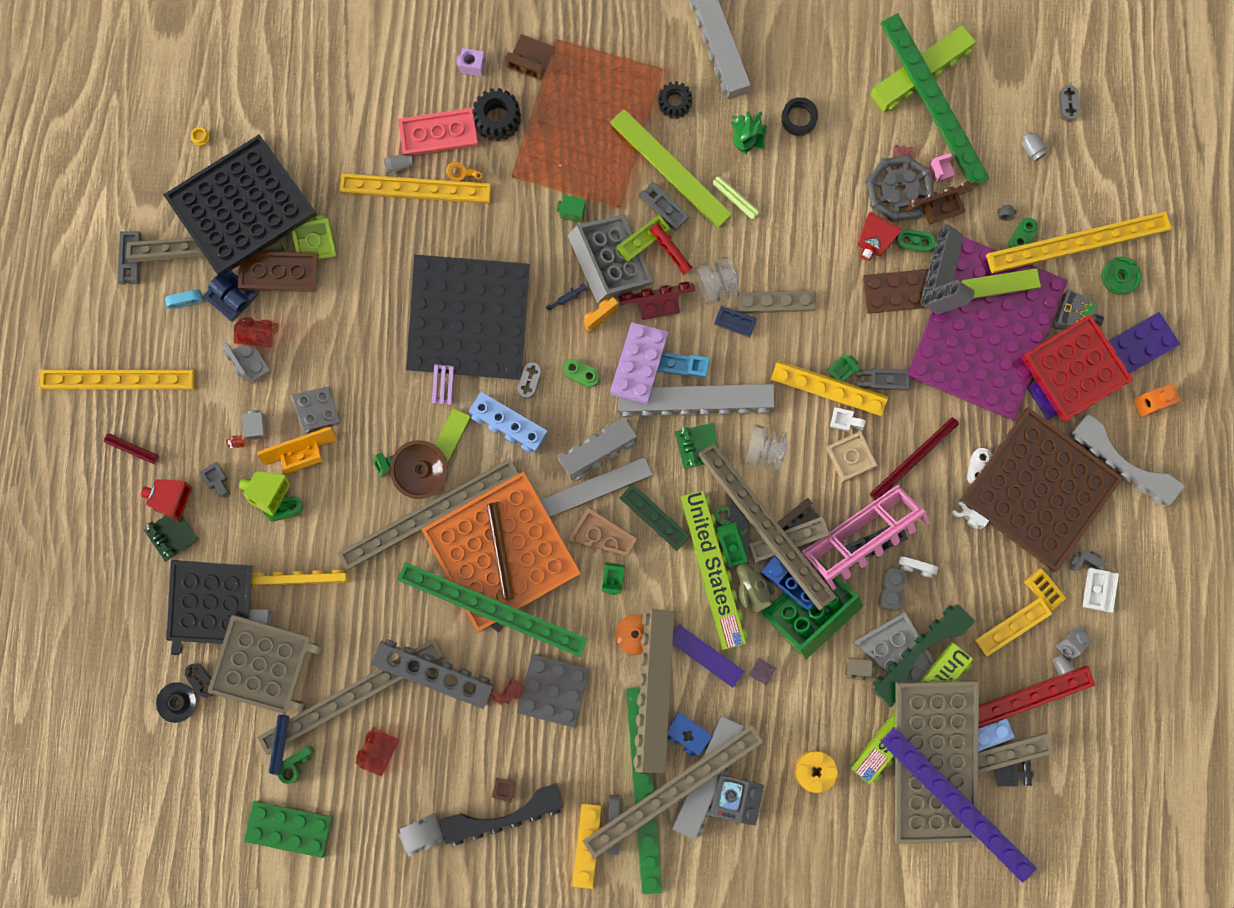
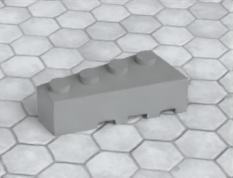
[557,417,637,481]

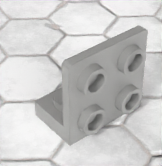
[223,339,271,384]

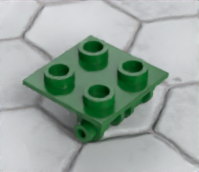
[675,423,719,469]

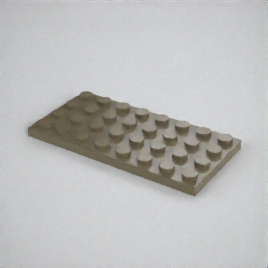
[895,680,979,844]

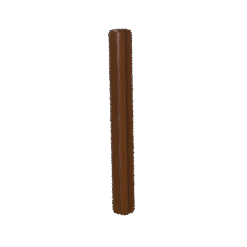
[487,502,514,600]

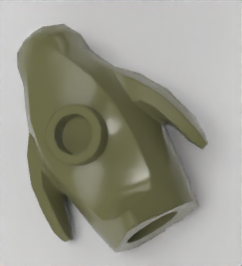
[736,563,775,614]

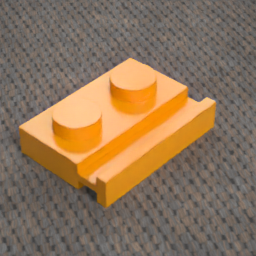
[583,297,618,333]

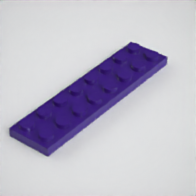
[1027,312,1180,421]

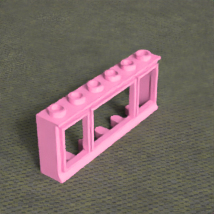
[802,485,930,590]

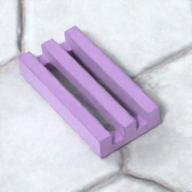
[432,364,454,405]

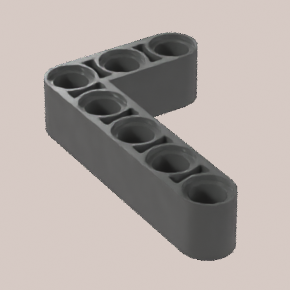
[921,224,974,314]

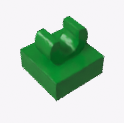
[372,452,393,478]

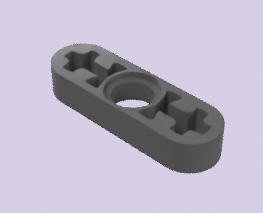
[608,795,619,855]

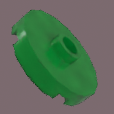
[1101,256,1142,295]

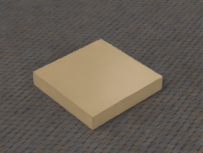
[825,431,878,482]

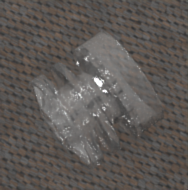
[695,257,739,305]
[744,424,787,472]

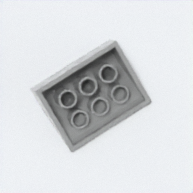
[567,214,653,303]

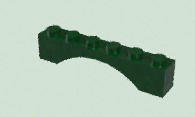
[871,604,976,707]

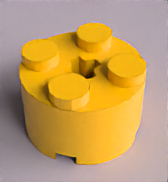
[794,751,838,793]

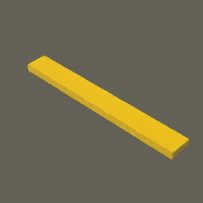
[340,173,492,204]
[40,370,196,390]

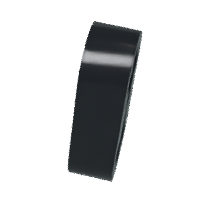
[185,664,214,697]

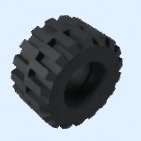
[472,88,521,141]

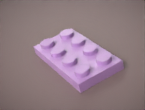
[610,322,668,404]

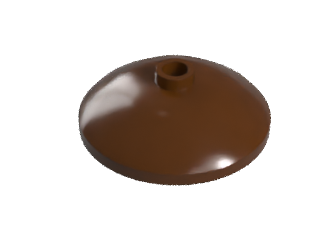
[390,440,448,499]

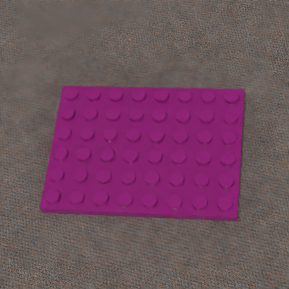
[907,236,1068,421]

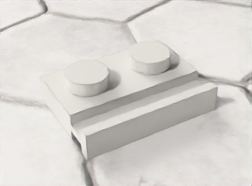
[1082,568,1119,613]

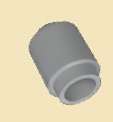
[1021,132,1048,161]

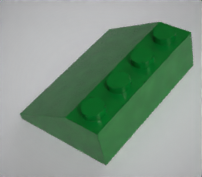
[762,560,863,660]

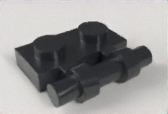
[994,745,1034,786]

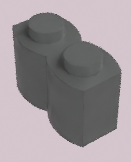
[878,568,906,611]

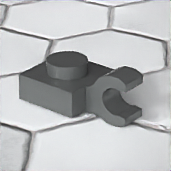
[199,462,230,498]

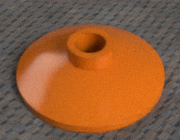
[616,615,644,655]

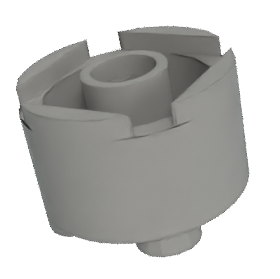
[397,813,445,857]

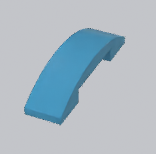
[657,352,710,377]

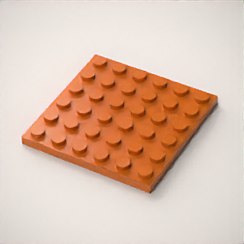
[421,471,581,633]

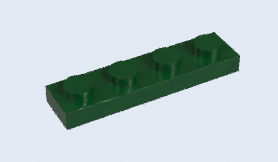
[619,483,690,551]

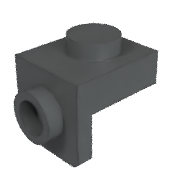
[1071,550,1106,571]

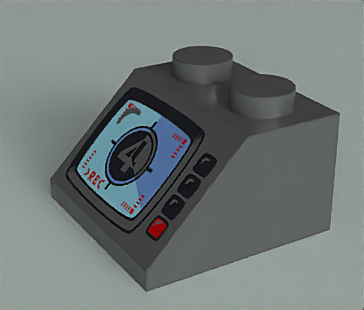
[710,775,764,826]

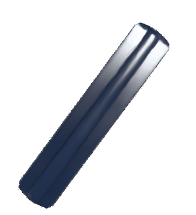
[268,714,289,775]

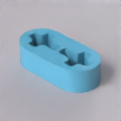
[165,290,203,309]

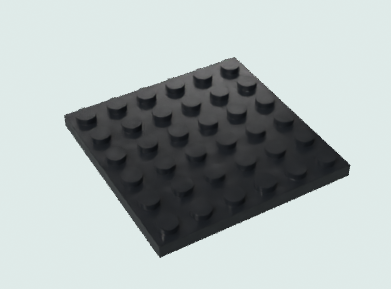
[163,134,317,278]
[406,254,530,380]

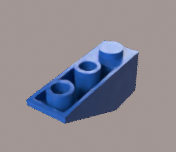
[760,557,814,610]

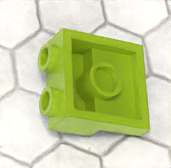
[292,215,337,259]

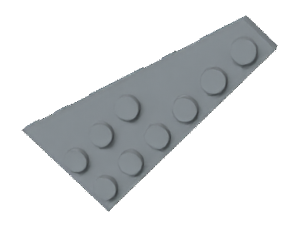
[853,612,934,681]

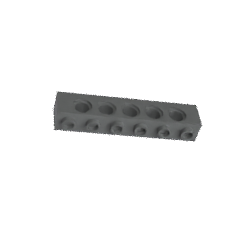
[371,639,493,709]

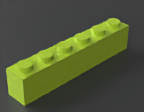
[870,25,976,112]

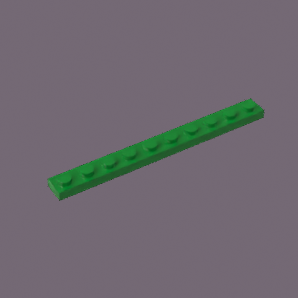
[880,13,990,185]
[397,562,588,657]
[626,688,662,894]

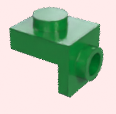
[826,354,860,382]
[601,562,625,595]

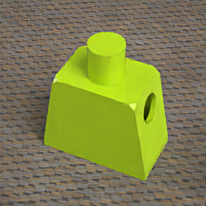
[239,471,291,516]

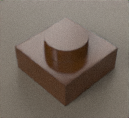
[491,777,516,802]

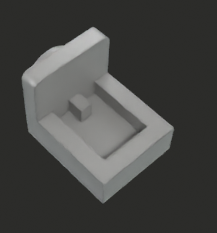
[1056,626,1092,661]

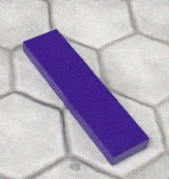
[673,624,744,688]

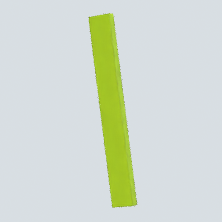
[610,109,732,228]

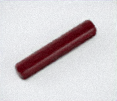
[104,433,159,464]

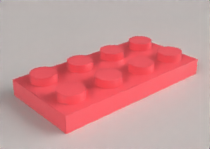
[398,108,478,156]

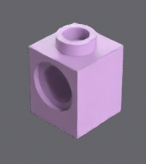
[456,48,486,77]

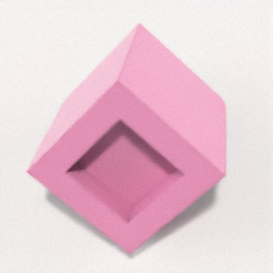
[929,153,955,183]

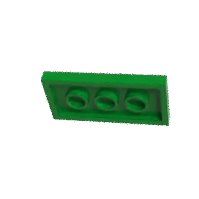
[244,801,333,858]

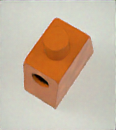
[1133,383,1181,417]

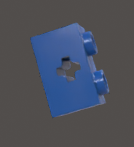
[667,712,712,756]

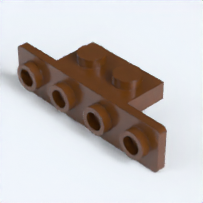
[905,181,979,225]

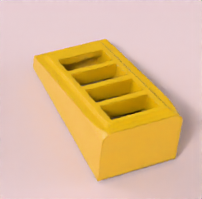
[1024,568,1066,611]

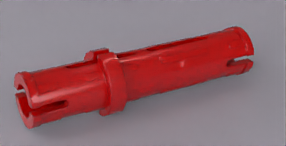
[649,222,693,275]

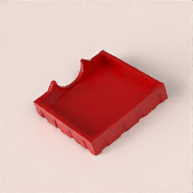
[1021,314,1134,422]

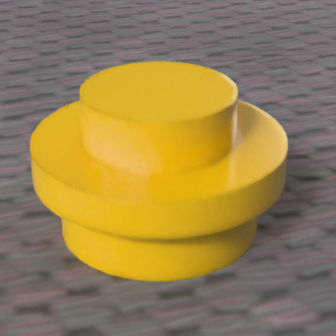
[191,127,210,146]

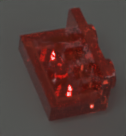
[234,317,279,348]
[491,677,522,705]
[356,727,399,777]

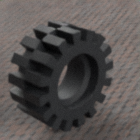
[658,81,692,119]

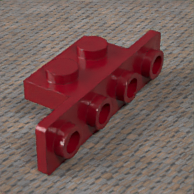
[618,281,696,320]

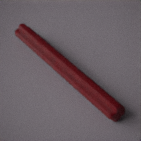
[870,417,959,500]

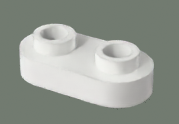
[967,448,992,484]
[898,557,938,578]

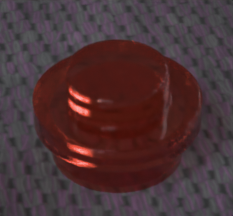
[226,435,246,448]

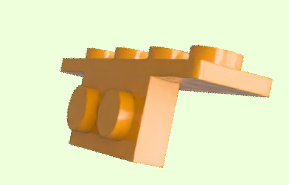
[257,427,337,474]

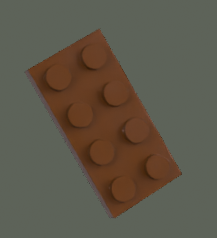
[238,251,318,292]
[863,269,929,314]

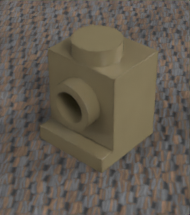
[844,658,875,681]

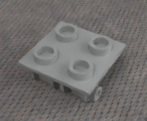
[291,387,340,433]

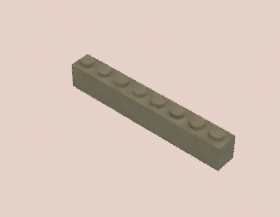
[633,609,674,774]

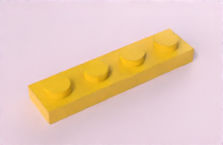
[974,597,1052,657]
[572,803,602,889]

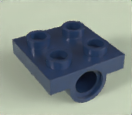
[203,271,258,322]

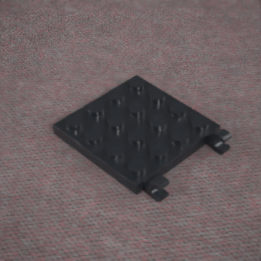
[166,560,253,655]

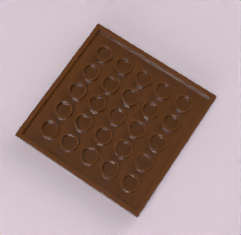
[959,407,1123,572]

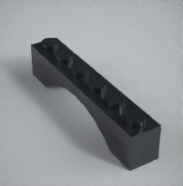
[440,783,564,847]

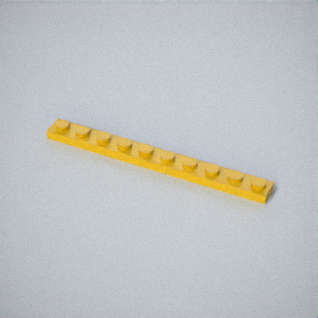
[986,211,1172,274]

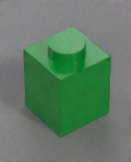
[557,195,586,223]

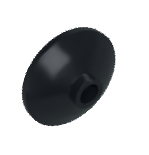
[156,682,197,723]

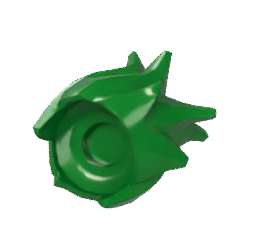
[731,111,767,154]

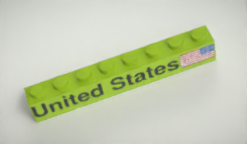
[680,491,748,650]
[850,642,973,785]

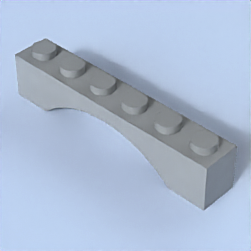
[1069,414,1185,507]

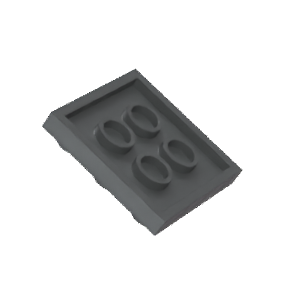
[517,654,590,728]

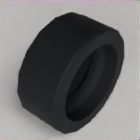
[781,97,818,136]

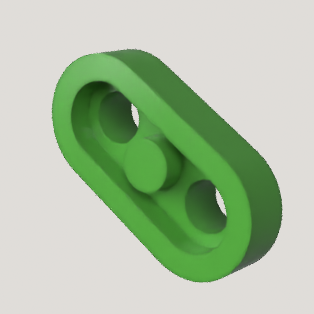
[563,359,599,388]

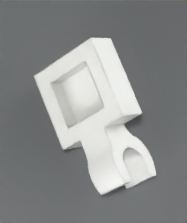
[830,407,866,432]
[951,502,989,529]

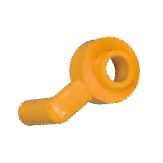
[446,161,482,181]

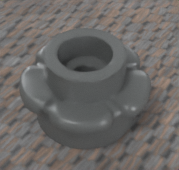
[998,205,1017,221]

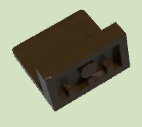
[777,498,830,553]

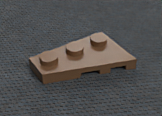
[567,507,638,556]

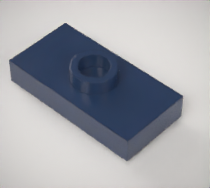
[714,306,757,338]

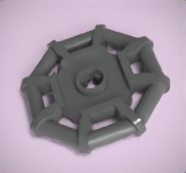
[865,154,934,222]

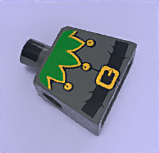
[1053,289,1104,330]

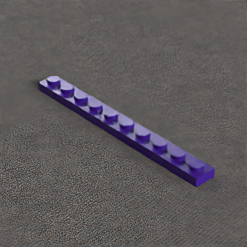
[880,727,1037,883]

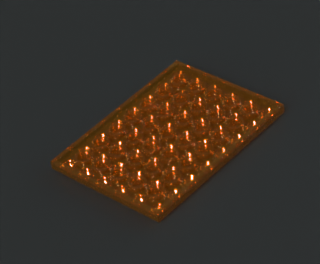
[512,39,663,208]

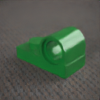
[717,522,748,567]
[277,745,315,784]

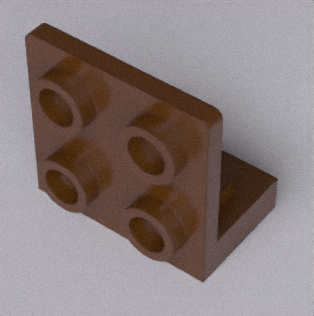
[505,34,555,81]

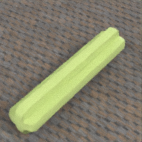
[713,176,759,219]

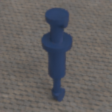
[546,283,588,310]

